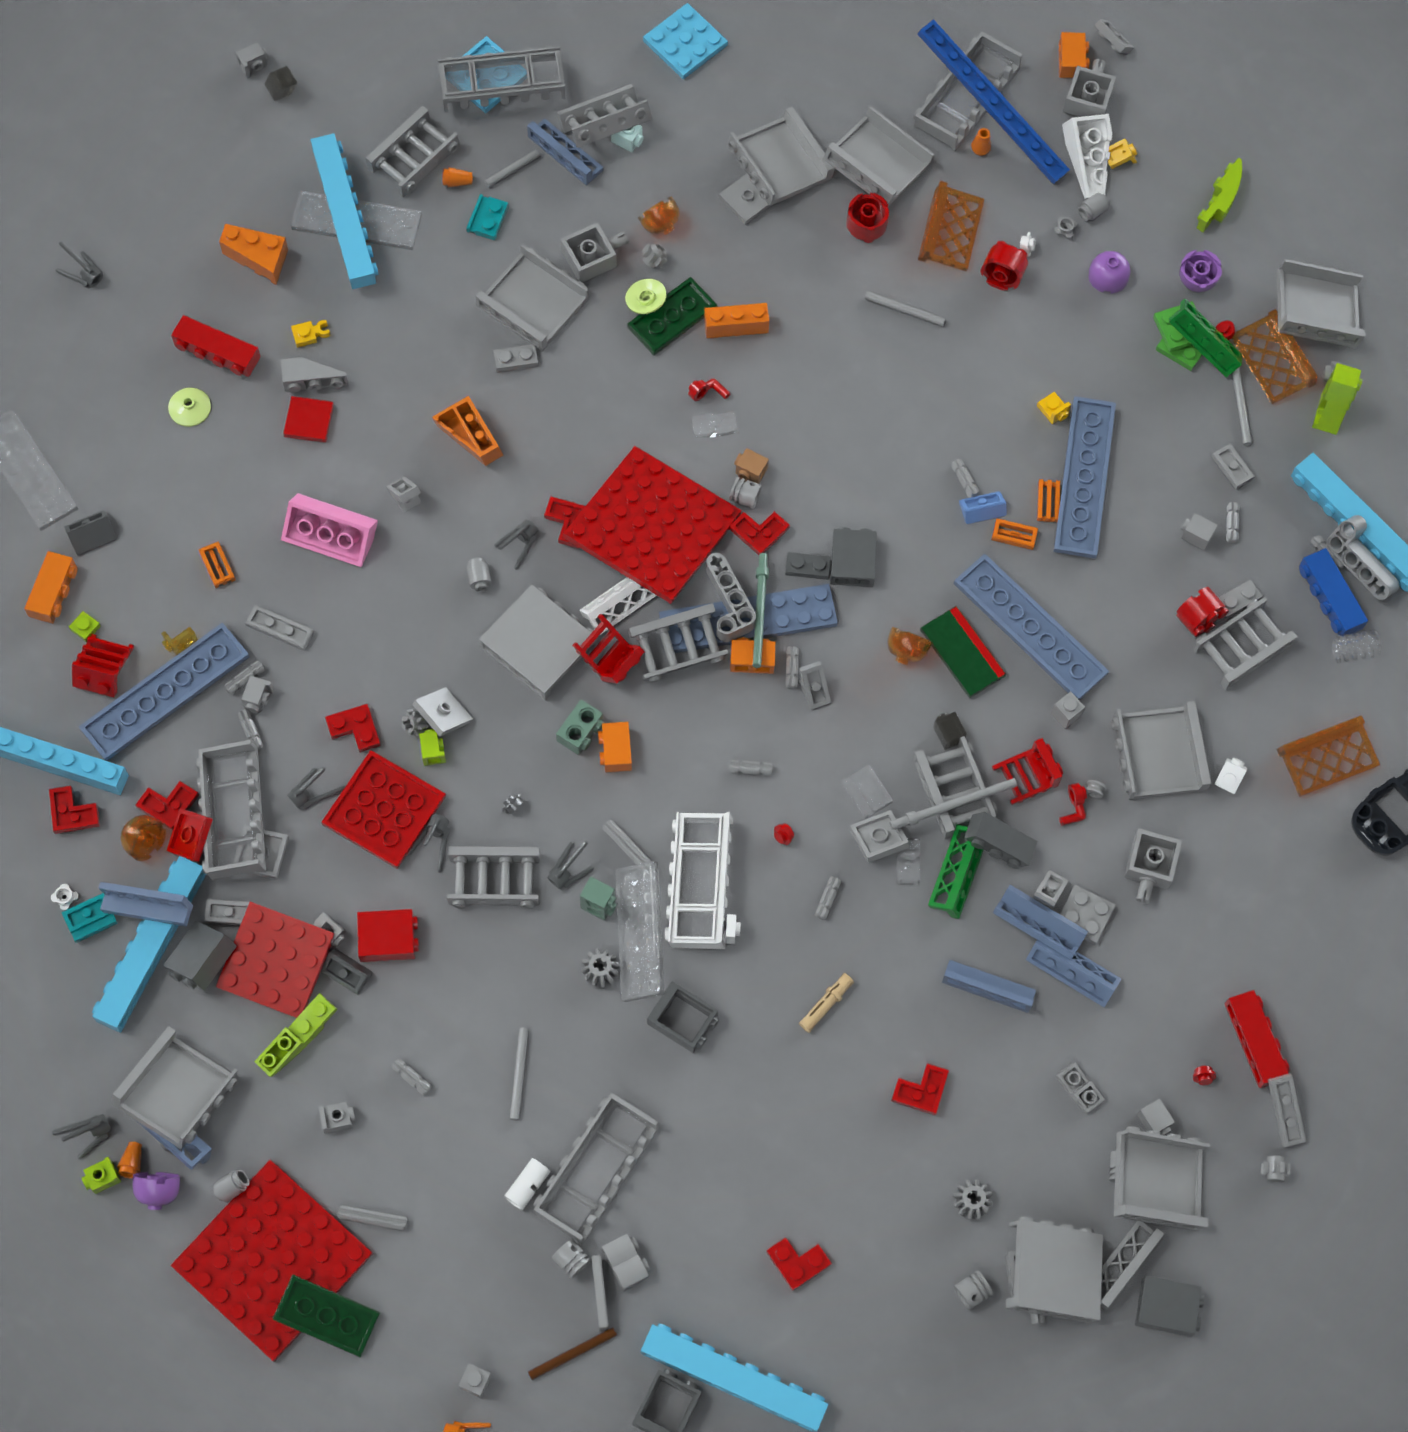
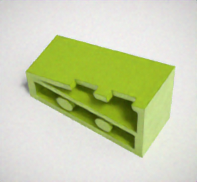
[1312,363,1363,435]

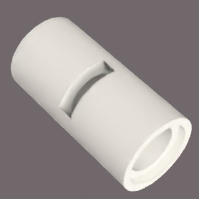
[504,1158,550,1210]

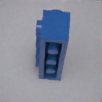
[1299,548,1368,639]

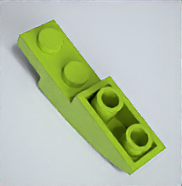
[1196,157,1242,233]
[254,993,338,1077]

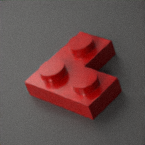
[544,496,585,549]
[729,511,790,555]
[325,704,381,752]
[135,781,199,831]
[49,786,100,834]
[891,1063,949,1115]
[766,1237,832,1291]

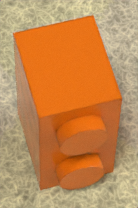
[1059,32,1089,78]
[730,638,775,674]
[598,722,632,773]

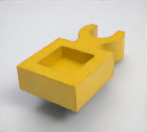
[291,320,331,348]

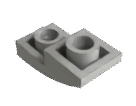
[1055,1062,1104,1113]

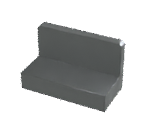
[64,510,117,555]

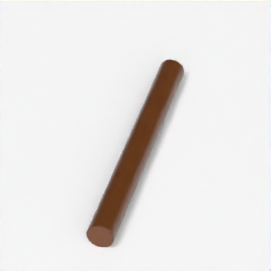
[528,1327,617,1380]

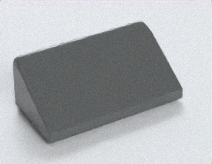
[321,949,373,995]

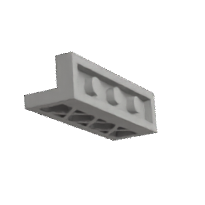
[1101,1221,1164,1311]

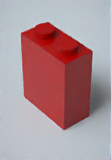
[357,909,419,962]

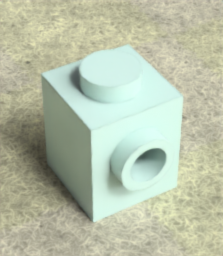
[611,125,644,152]

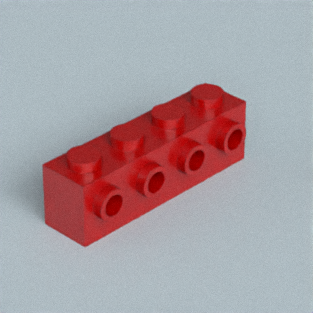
[171,315,261,377]
[1225,990,1290,1089]

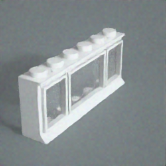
[665,812,733,949]

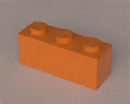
[704,303,769,339]
[24,551,77,624]

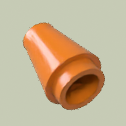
[971,128,991,156]
[442,167,472,188]
[117,1141,142,1179]

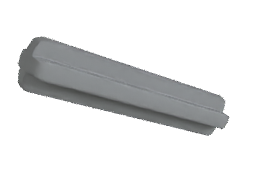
[603,820,654,874]
[338,1205,407,1231]

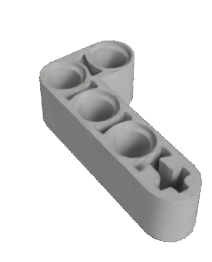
[1326,515,1399,600]
[706,553,756,642]

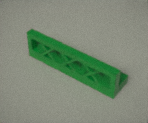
[1169,298,1242,377]
[928,825,984,919]

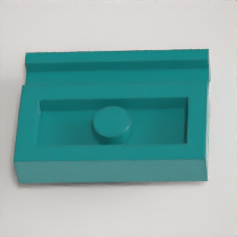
[466,194,509,241]
[61,893,118,943]

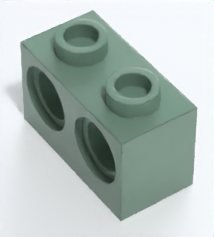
[556,700,604,755]
[580,876,617,921]

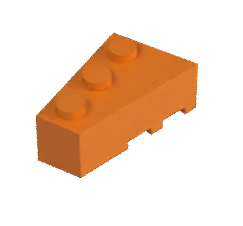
[219,224,288,285]
[432,396,504,466]

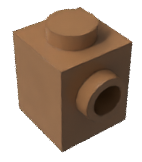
[734,448,769,484]

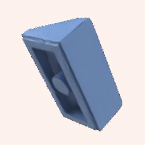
[959,491,1007,524]

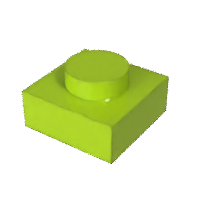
[69,611,101,642]

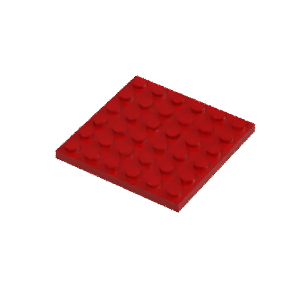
[563,446,742,604]
[170,1160,373,1362]

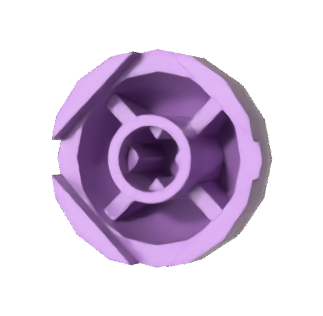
[1179,250,1222,292]
[1088,251,1130,294]
[132,1172,180,1210]

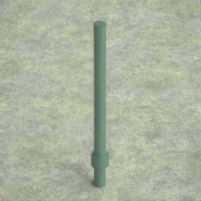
[752,553,769,668]

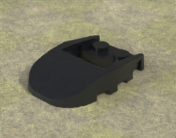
[1351,769,1408,856]

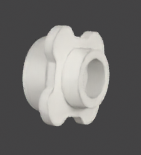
[1020,232,1036,257]
[51,884,78,910]

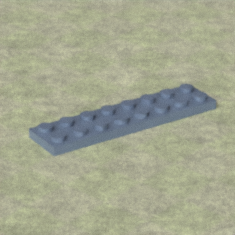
[1053,396,1116,559]
[954,554,1109,700]
[659,584,838,653]
[79,623,250,761]

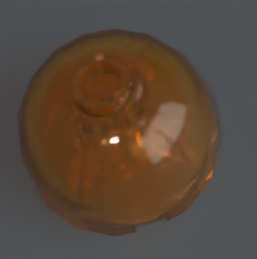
[638,196,680,235]
[887,627,932,665]
[120,815,166,861]

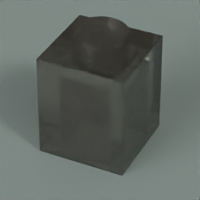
[264,66,297,101]
[933,712,967,750]

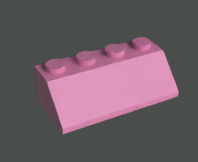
[281,493,378,567]

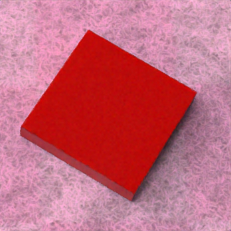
[283,396,334,443]
[166,808,213,862]

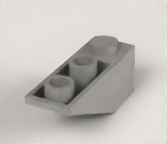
[281,357,348,393]

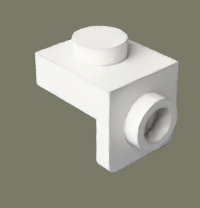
[1215,757,1247,794]
[723,914,741,944]

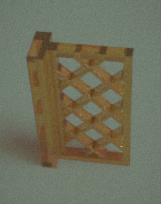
[918,181,984,271]
[1232,309,1318,404]
[1276,715,1380,797]

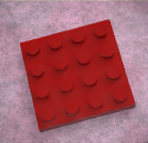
[321,750,446,869]
[216,901,335,1018]

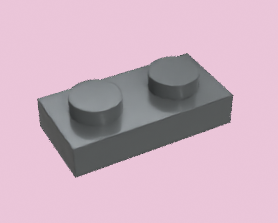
[785,552,830,580]

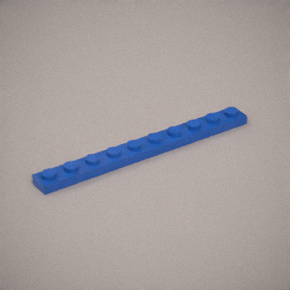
[917,19,1070,185]

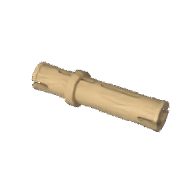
[799,973,854,1033]

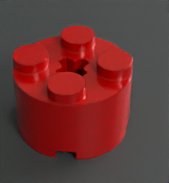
[846,193,889,243]
[980,241,1028,290]
[1176,587,1229,637]

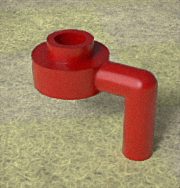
[688,378,731,401]
[1059,783,1087,826]

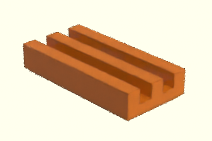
[1037,479,1060,522]
[991,518,1038,550]
[198,541,236,588]

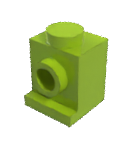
[419,729,446,766]
[81,1156,122,1194]

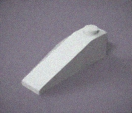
[1062,114,1112,199]

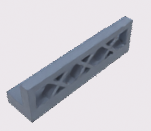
[527,118,603,186]
[98,882,193,927]
[993,885,1088,960]
[1026,933,1121,1007]
[942,960,1036,1013]
[134,1119,212,1170]

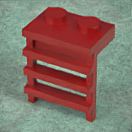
[572,614,645,684]
[72,634,134,698]
[992,738,1063,805]

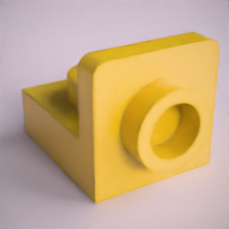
[1107,138,1138,169]
[1037,391,1071,424]

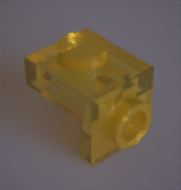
[161,626,198,656]

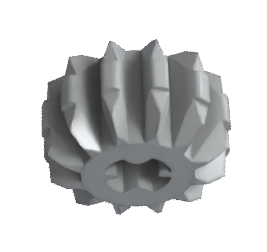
[581,948,620,987]
[953,1179,993,1220]

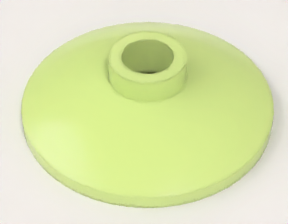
[625,279,667,314]
[168,388,211,427]

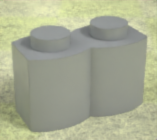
[601,1234,651,1291]

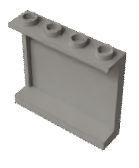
[823,106,934,207]
[727,107,835,206]
[476,244,588,352]
[1277,259,1365,348]
[479,585,597,701]
[1111,701,1211,800]
[111,1026,238,1149]
[1114,1127,1210,1231]
[1006,1217,1103,1323]

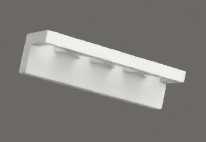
[579,577,657,636]

